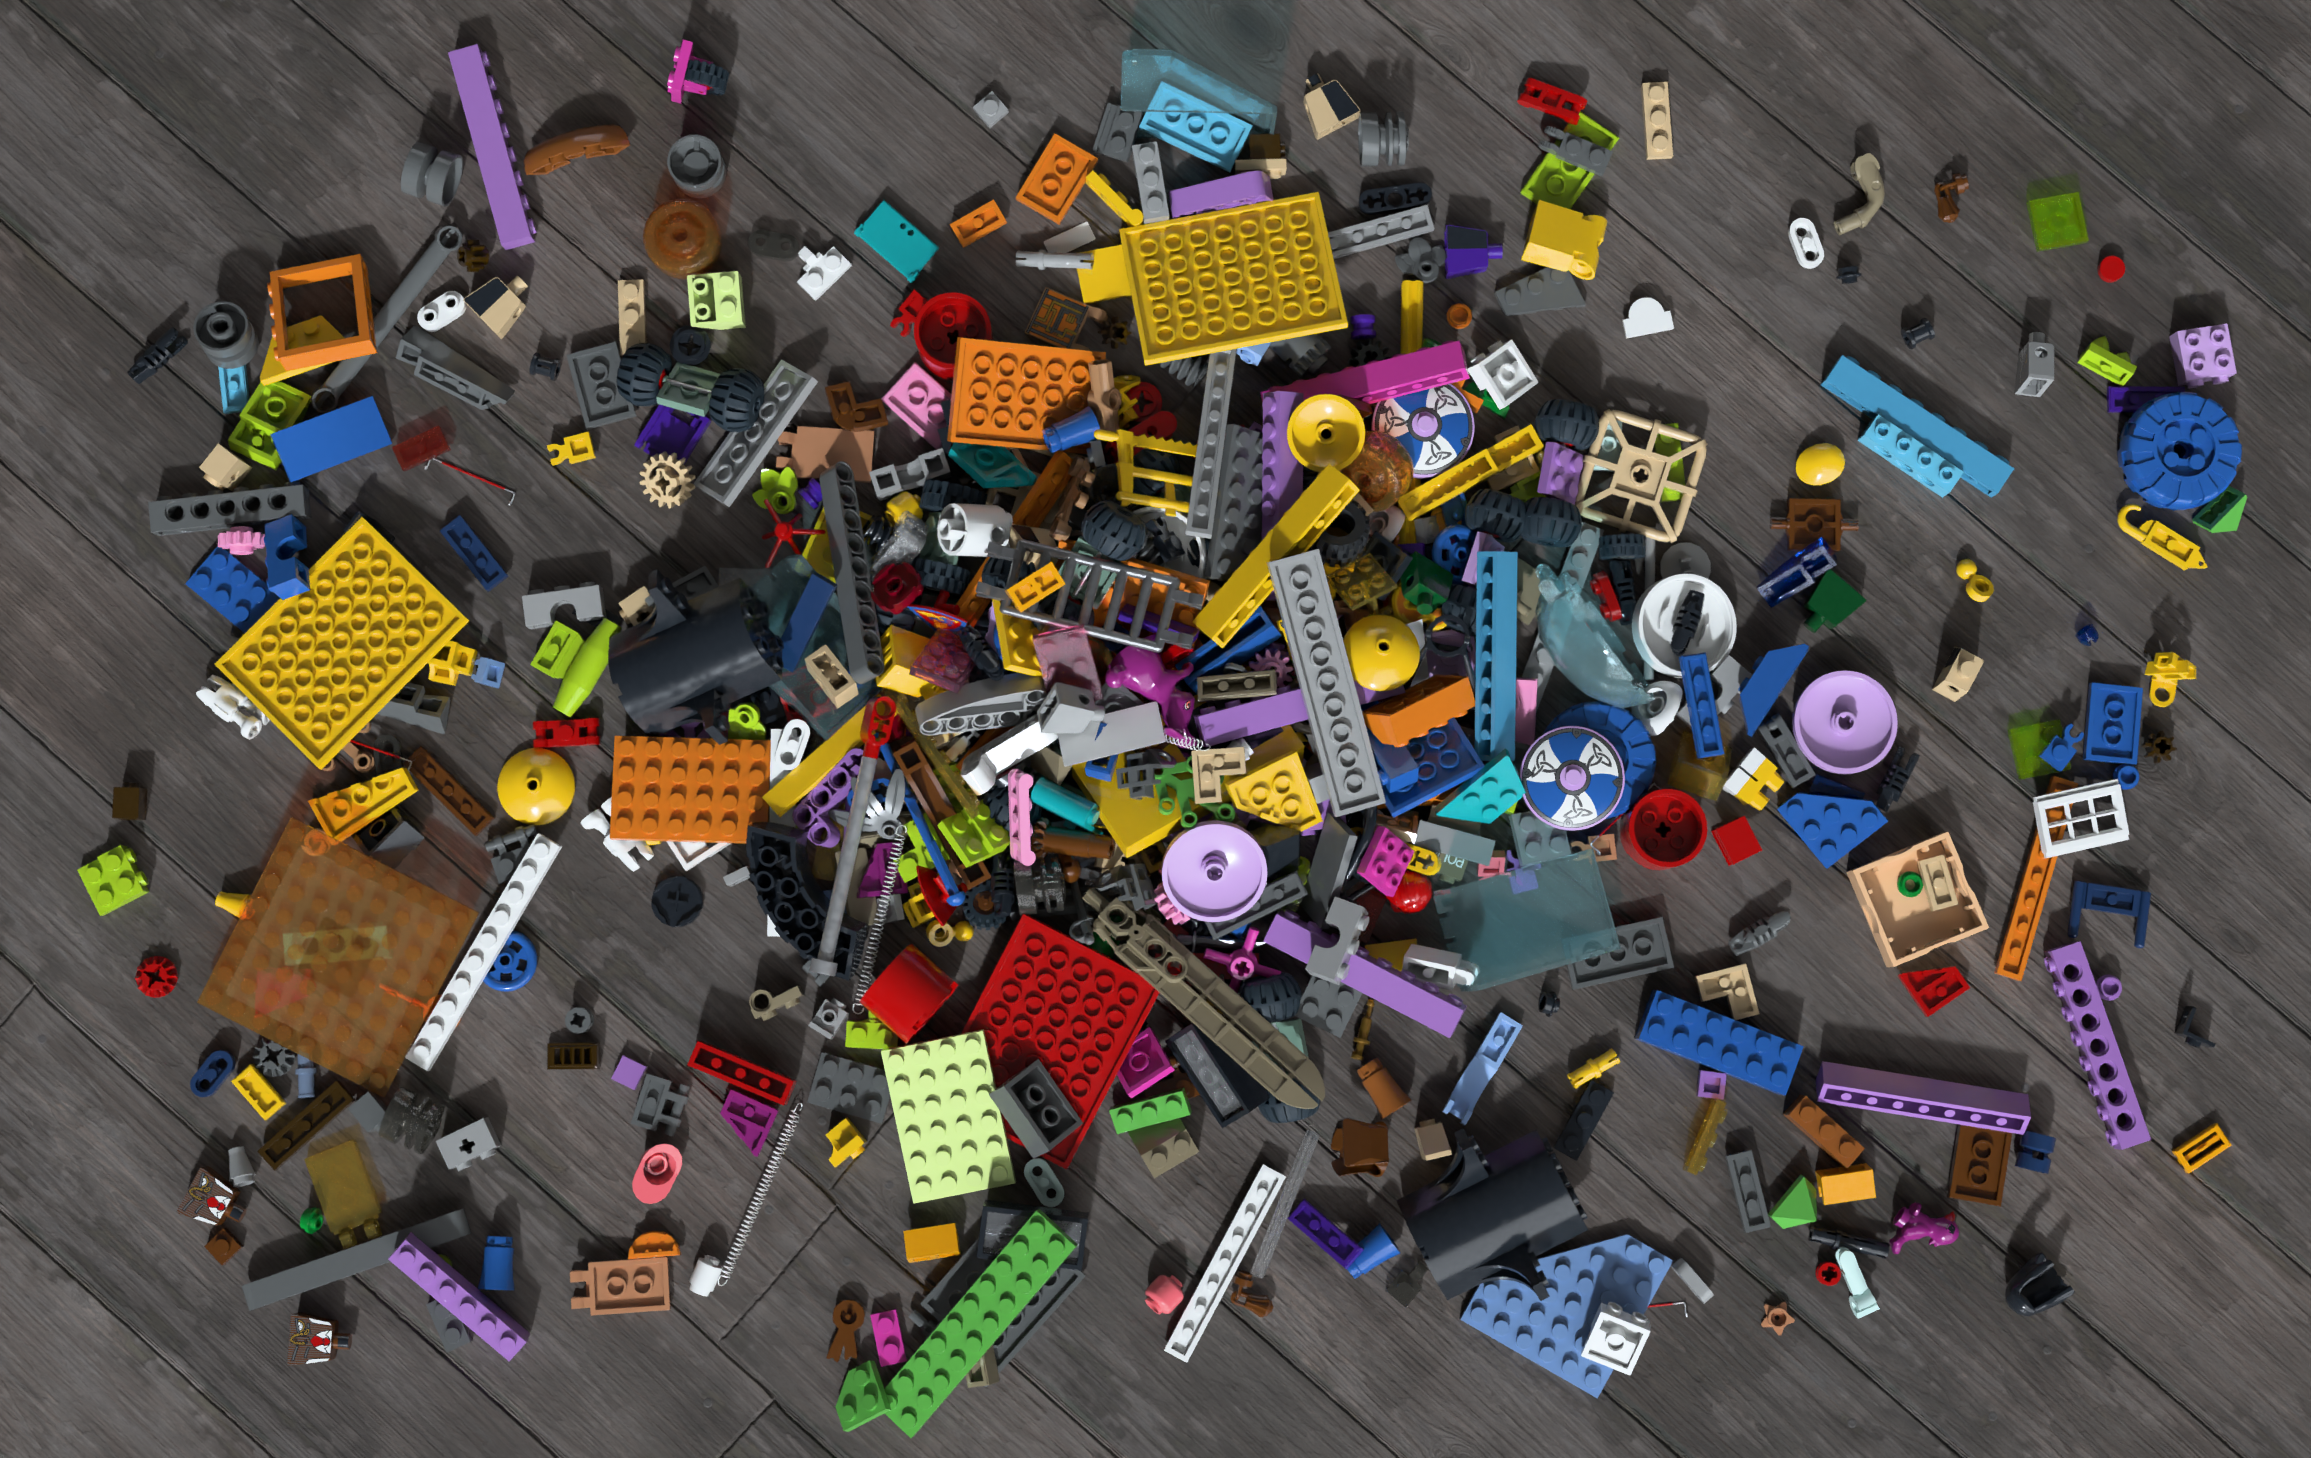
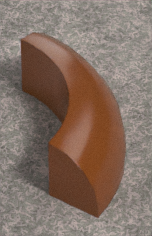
[524,124,630,175]

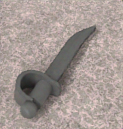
[1069,878,1095,945]
[1173,931,1265,954]

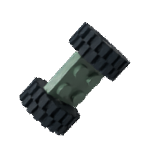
[907,480,988,599]

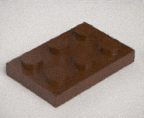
[1947,1124,2012,1207]

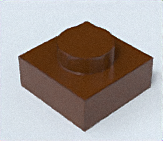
[204,1228,244,1265]

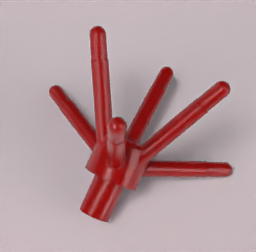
[762,499,826,568]

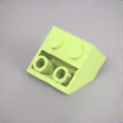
[687,271,746,330]

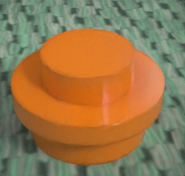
[1446,303,1472,329]

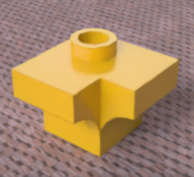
[428,641,478,686]
[902,882,935,928]
[826,1117,867,1167]

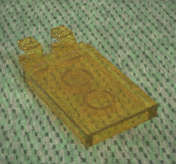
[304,1139,382,1249]

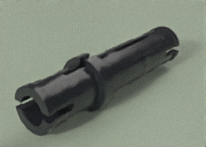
[1808,1225,1890,1259]

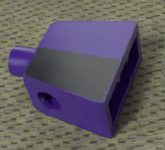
[1444,225,1503,279]

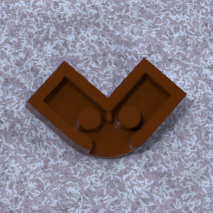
[825,381,888,432]

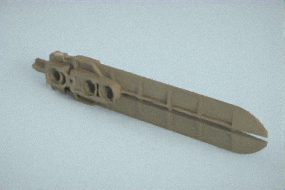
[1082,887,1325,1109]

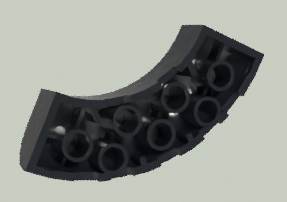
[746,822,868,981]

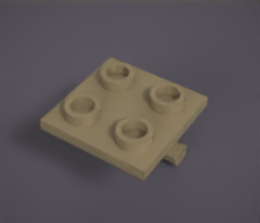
[1517,557,1557,626]

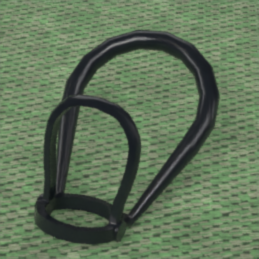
[1404,615,1476,723]
[1339,806,1378,903]

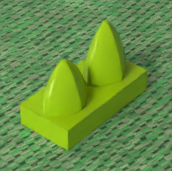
[2077,336,2137,386]

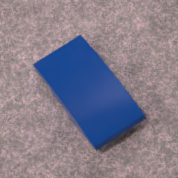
[270,396,392,483]

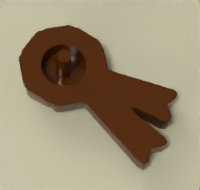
[826,1300,865,1362]

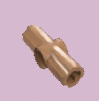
[1087,359,1121,432]

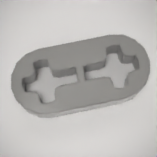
[1671,1258,1714,1304]

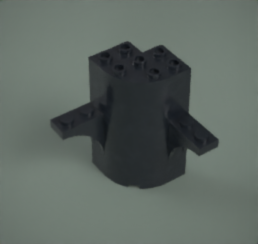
[608,569,784,745]
[1396,1128,1588,1301]

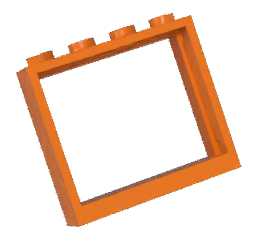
[267,254,377,371]

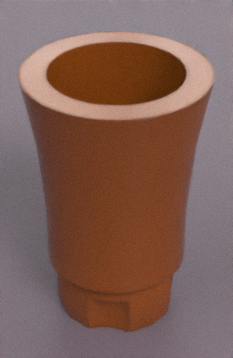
[1357,1058,1412,1120]

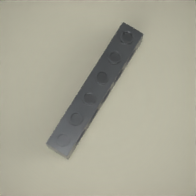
[148,481,312,536]

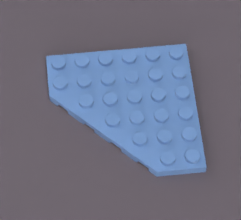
[1459,1234,1673,1398]

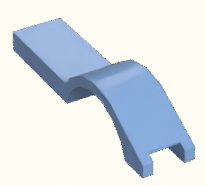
[1442,1012,1523,1126]

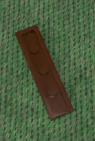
[403,746,495,836]

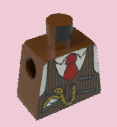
[177,1166,247,1225]
[287,1312,352,1365]

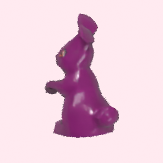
[1105,634,1201,750]

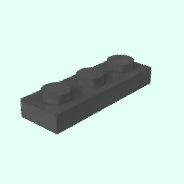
[1725,1150,1771,1233]

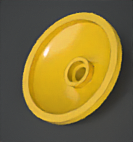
[1287,394,1365,472]
[1343,615,1420,691]
[497,748,576,825]

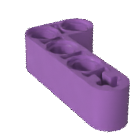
[1168,171,1274,219]
[792,748,863,848]

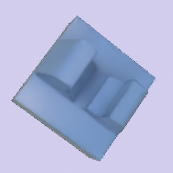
[471,657,505,688]

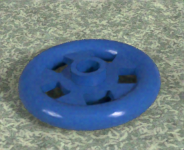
[1432,524,1477,585]
[483,930,537,992]

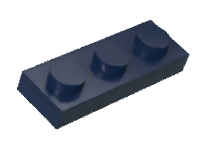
[440,515,508,592]

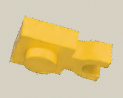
[547,432,596,466]

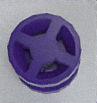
[1350,314,1376,340]
[798,477,823,510]

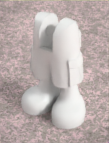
[196,674,270,740]
[580,797,654,872]

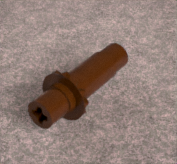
[1030,817,1115,860]

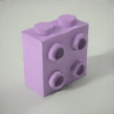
[2169,324,2237,388]

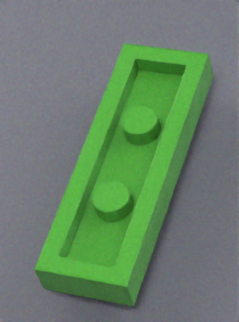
[1109,1088,1192,1134]

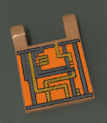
[1025,287,1108,351]

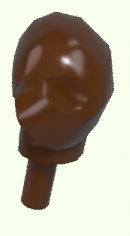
[1058,854,1081,883]

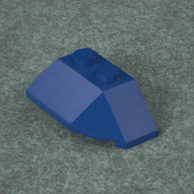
[1738,644,1809,737]

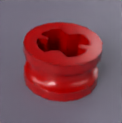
[1815,1262,1841,1286]

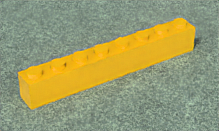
[1192,463,1359,649]

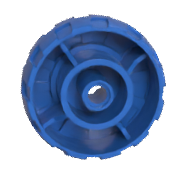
[2117,392,2242,510]
[1542,701,1656,819]

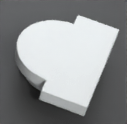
[1622,298,1674,339]

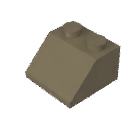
[1128,1118,1199,1178]

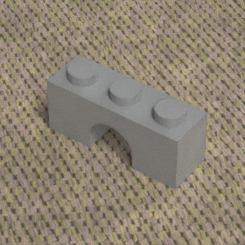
[1132,142,1169,224]
[869,448,952,501]
[522,582,607,629]
[1675,655,1752,730]
[1305,897,1369,985]

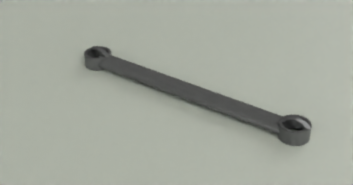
[310,225,462,413]

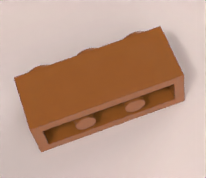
[1783,1095,1865,1168]

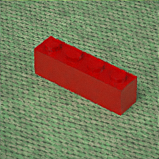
[687,1041,797,1106]

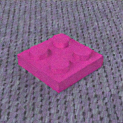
[1117,1027,1175,1098]

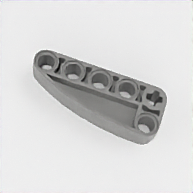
[915,673,1047,735]

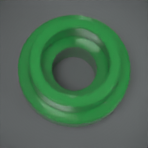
[1897,872,1923,897]
[300,1207,324,1234]

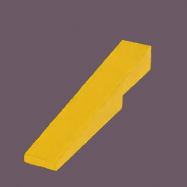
[1396,424,1544,522]

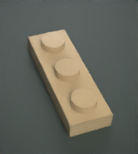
[1641,82,1673,160]
[618,279,647,358]

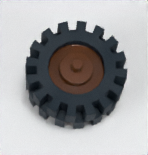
[963,880,1008,931]

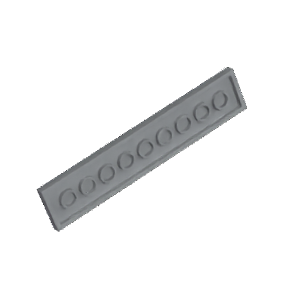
[1267,549,1386,817]

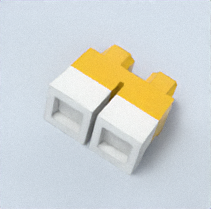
[1720,747,1785,811]

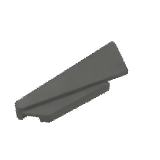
[396,326,515,410]
[377,683,450,734]

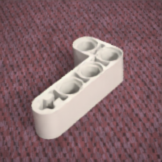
[961,714,1058,796]

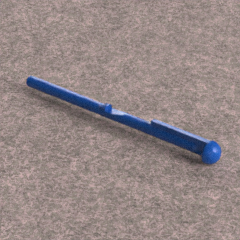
[874,733,965,906]

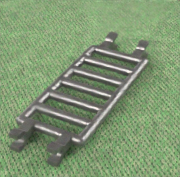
[976,539,1204,653]

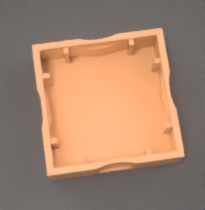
[1846,832,1989,967]

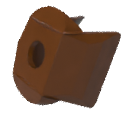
[1331,1118,1389,1177]

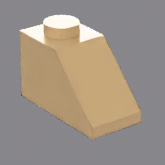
[1414,1119,1452,1161]

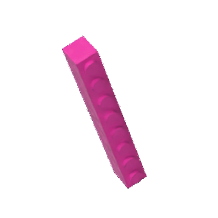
[1261,340,1470,404]

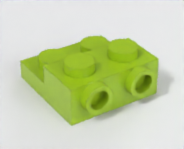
[937,799,1010,868]
[77,845,149,916]

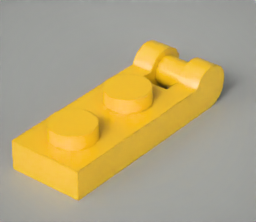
[1086,170,1143,227]

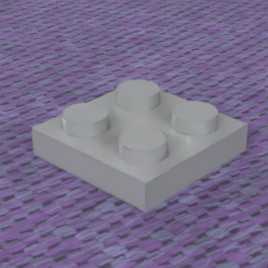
[1509,811,1572,866]

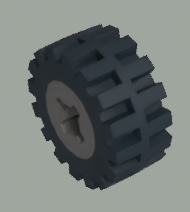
[1599,534,1646,560]

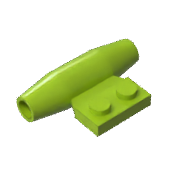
[530,618,622,717]

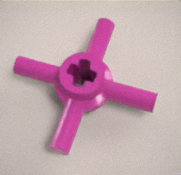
[1203,927,1281,993]

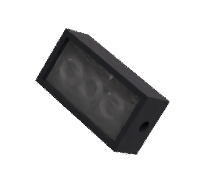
[1165,1023,1270,1128]
[977,1200,1089,1271]

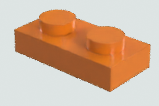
[950,199,1007,248]

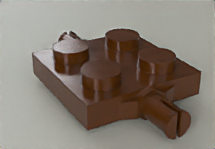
[1770,498,1859,552]

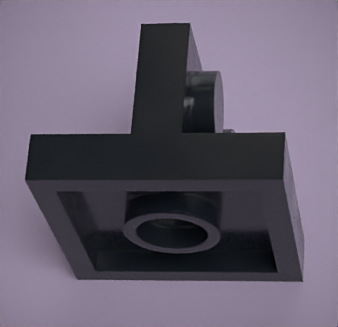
[1349,531,1413,601]

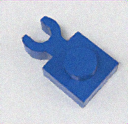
[2039,724,2084,772]

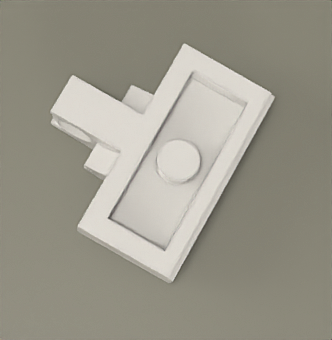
[797,246,852,301]

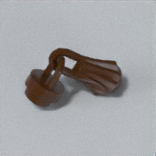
[1934,173,1969,223]
[1230,1270,1274,1318]

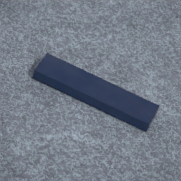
[781,571,838,673]

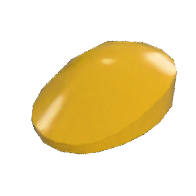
[1795,443,1845,485]

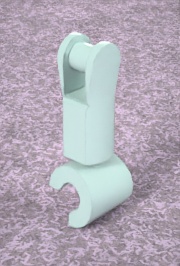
[1835,1247,1880,1319]

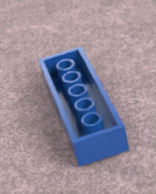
[1634,990,1804,1095]

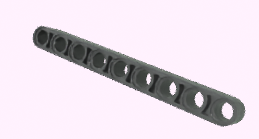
[819,461,884,684]
[241,1208,471,1311]

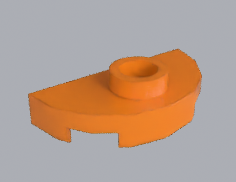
[628,1230,681,1259]

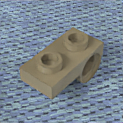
[749,986,804,1021]

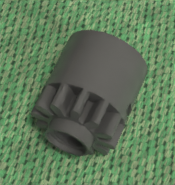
[1269,333,1331,378]

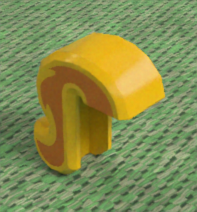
[1388,583,1447,632]

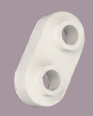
[1788,218,1824,269]
[417,291,466,332]
[775,719,810,770]

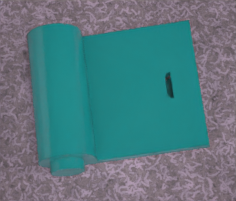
[1030,777,1103,835]

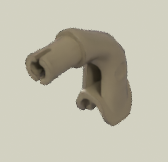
[1833,153,1885,235]

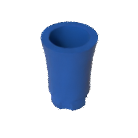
[1042,406,1100,453]
[1347,1223,1401,1279]
[478,1236,515,1291]

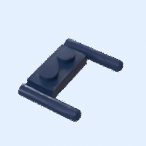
[2067,881,2151,948]

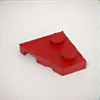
[1897,966,1970,1017]

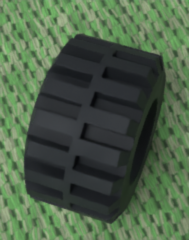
[1307,501,1370,568]

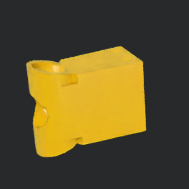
[1521,200,1607,280]
[876,625,953,700]

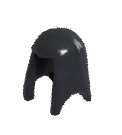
[2005,1253,2075,1316]

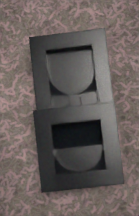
[937,400,954,458]

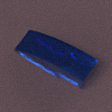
[1757,537,1837,608]

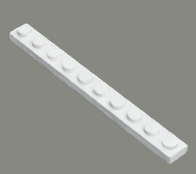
[405,833,562,1071]

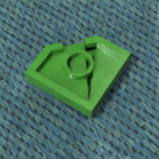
[835,1360,891,1432]

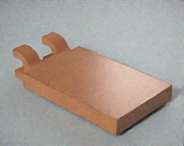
[776,426,875,483]
[570,1256,671,1315]

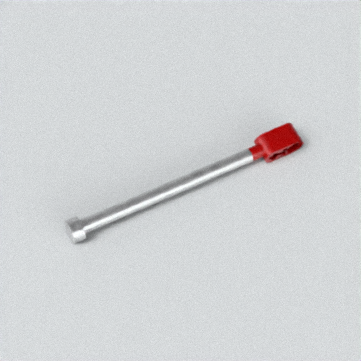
[809,696,896,976]

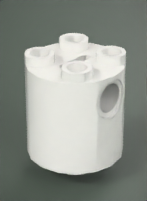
[937,503,1013,557]

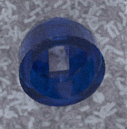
[2075,624,2099,646]

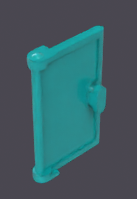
[854,200,939,283]

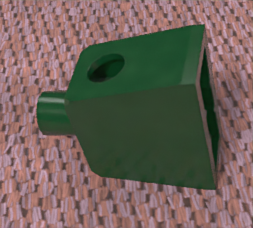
[1400,551,1453,615]
[1803,568,1866,633]

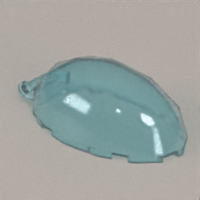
[1535,564,1655,708]

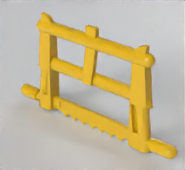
[1094,429,1197,517]

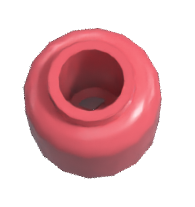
[1145,1275,1184,1315]

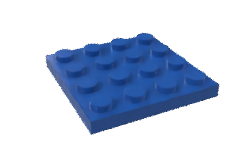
[1381,717,1484,818]

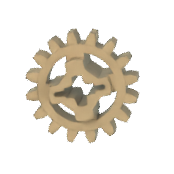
[640,451,696,508]

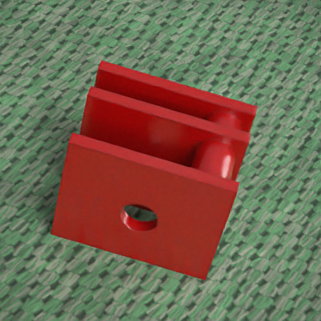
[1711,815,1762,866]

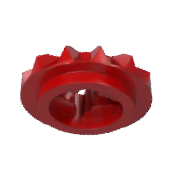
[1126,382,1162,423]
[135,956,178,998]

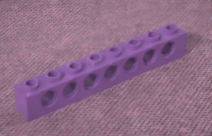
[2044,941,2151,1150]

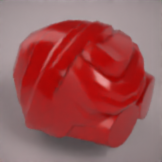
[1385,870,1433,914]

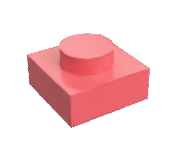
[1477,851,1505,877]

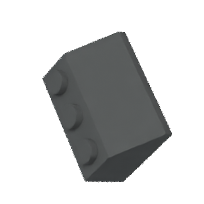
[989,1059,1083,1159]

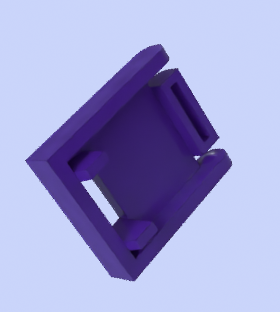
[634,404,711,465]

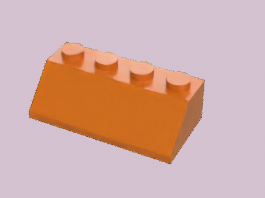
[1362,674,1475,747]

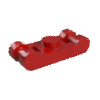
[1517,78,1588,125]
[533,718,601,748]

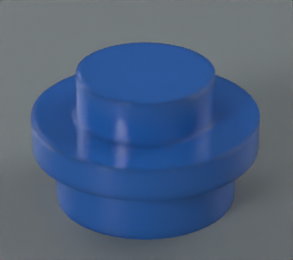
[2113,764,2139,790]

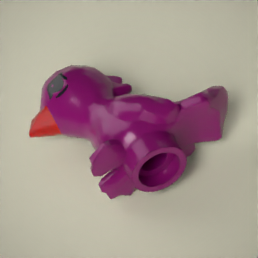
[1889,1202,1959,1254]

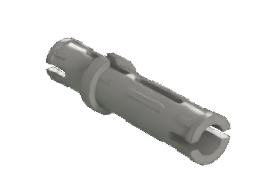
[1016,250,1094,270]

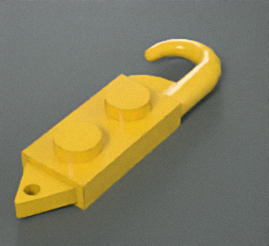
[2117,504,2208,570]

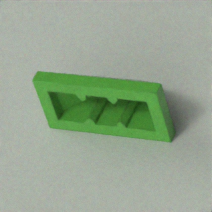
[2192,486,2247,533]
[1768,1175,1817,1229]

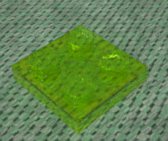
[2026,192,2089,252]
[2007,719,2071,780]

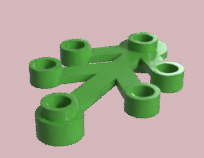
[1155,756,1235,829]

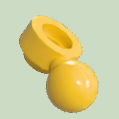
[1956,559,1994,602]
[926,919,974,947]

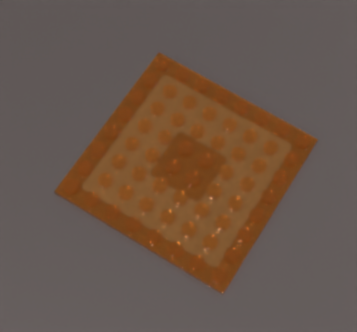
[197,817,479,1097]

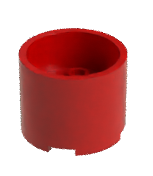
[914,292,994,381]
[1620,789,1707,870]
[860,943,959,1044]

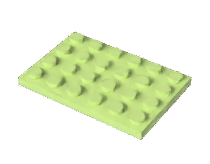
[881,1029,1016,1204]

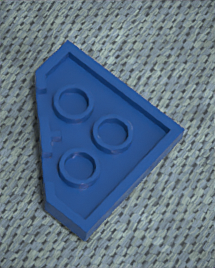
[1777,792,1888,869]

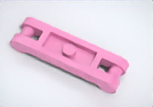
[1008,769,1036,866]

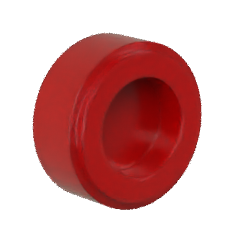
[2097,256,2125,283]

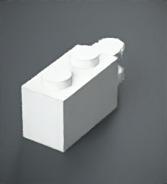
[1402,944,1480,990]

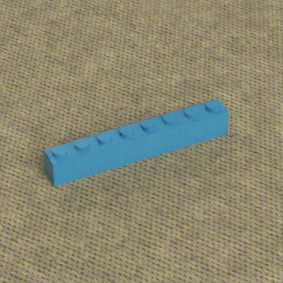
[1821,355,2014,498]
[1475,551,1518,761]

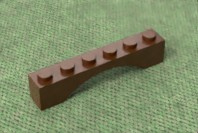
[892,738,991,890]

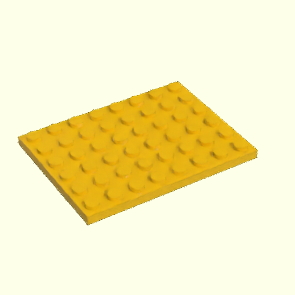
[1119,192,1348,366]
[215,517,469,770]

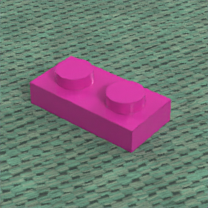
[870,1309,907,1367]

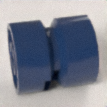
[2015,1131,2056,1174]

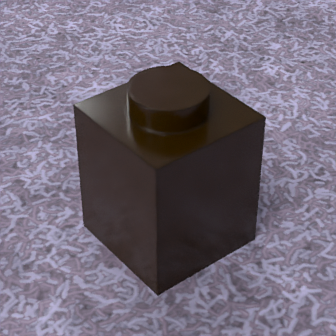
[1249,134,1285,160]
[112,782,147,820]

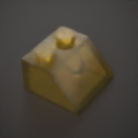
[1667,731,1732,801]

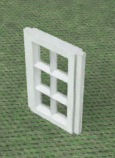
[2033,779,2129,858]

